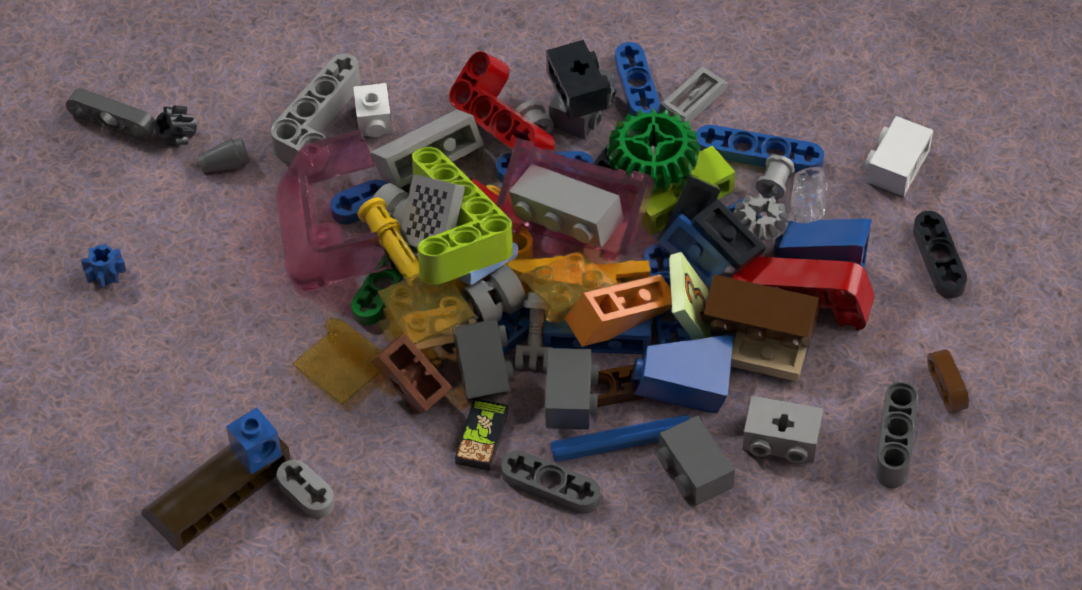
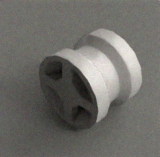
[516,100,554,142]

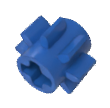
[81,243,126,288]

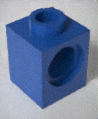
[226,407,282,474]

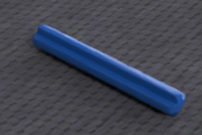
[550,415,690,462]

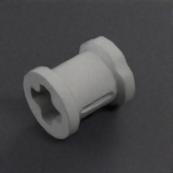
[756,154,795,200]

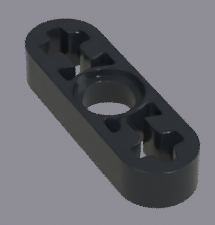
[913,211,967,299]

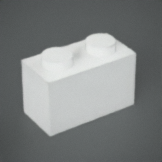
[864,116,933,197]

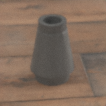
[198,137,250,175]

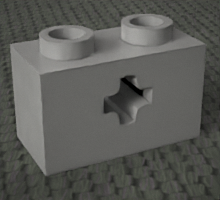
[742,396,823,463]

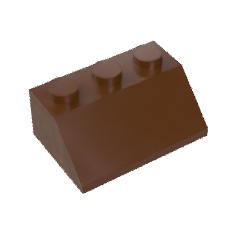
[704,274,819,349]

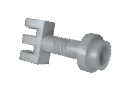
[515,292,553,372]

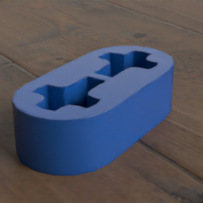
[330,179,387,225]

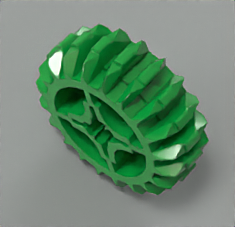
[607,108,700,193]

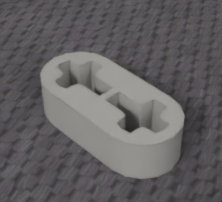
[277,460,335,518]

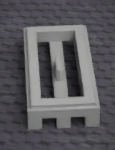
[660,66,728,123]

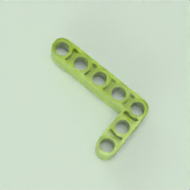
[412,147,513,285]

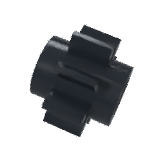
[155,105,197,146]

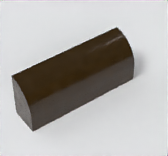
[141,438,291,551]

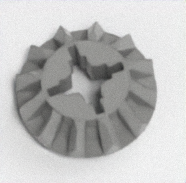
[733,193,789,240]

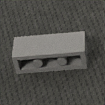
[371,109,484,188]
[509,164,624,248]

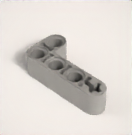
[271,53,361,175]

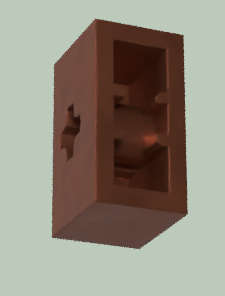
[370,333,452,415]

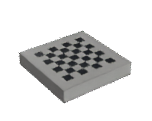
[400,174,465,247]

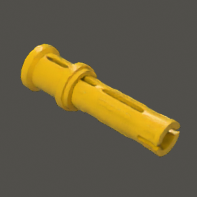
[357,197,427,291]

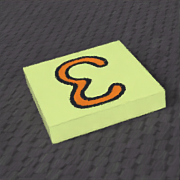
[669,252,711,340]

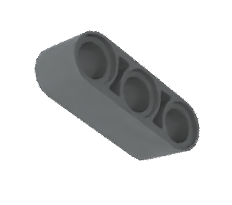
[875,382,918,488]

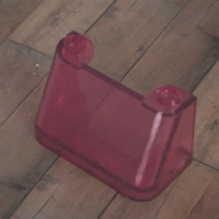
[496,138,655,263]

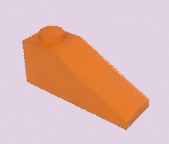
[564,274,672,347]

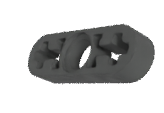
[66,88,156,142]
[501,451,600,513]

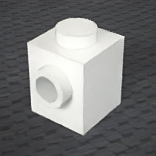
[353,83,392,137]

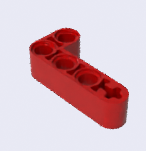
[449,51,555,162]
[732,257,875,331]

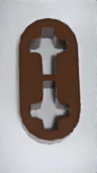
[927,349,969,413]

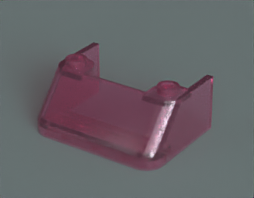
[276,129,392,291]

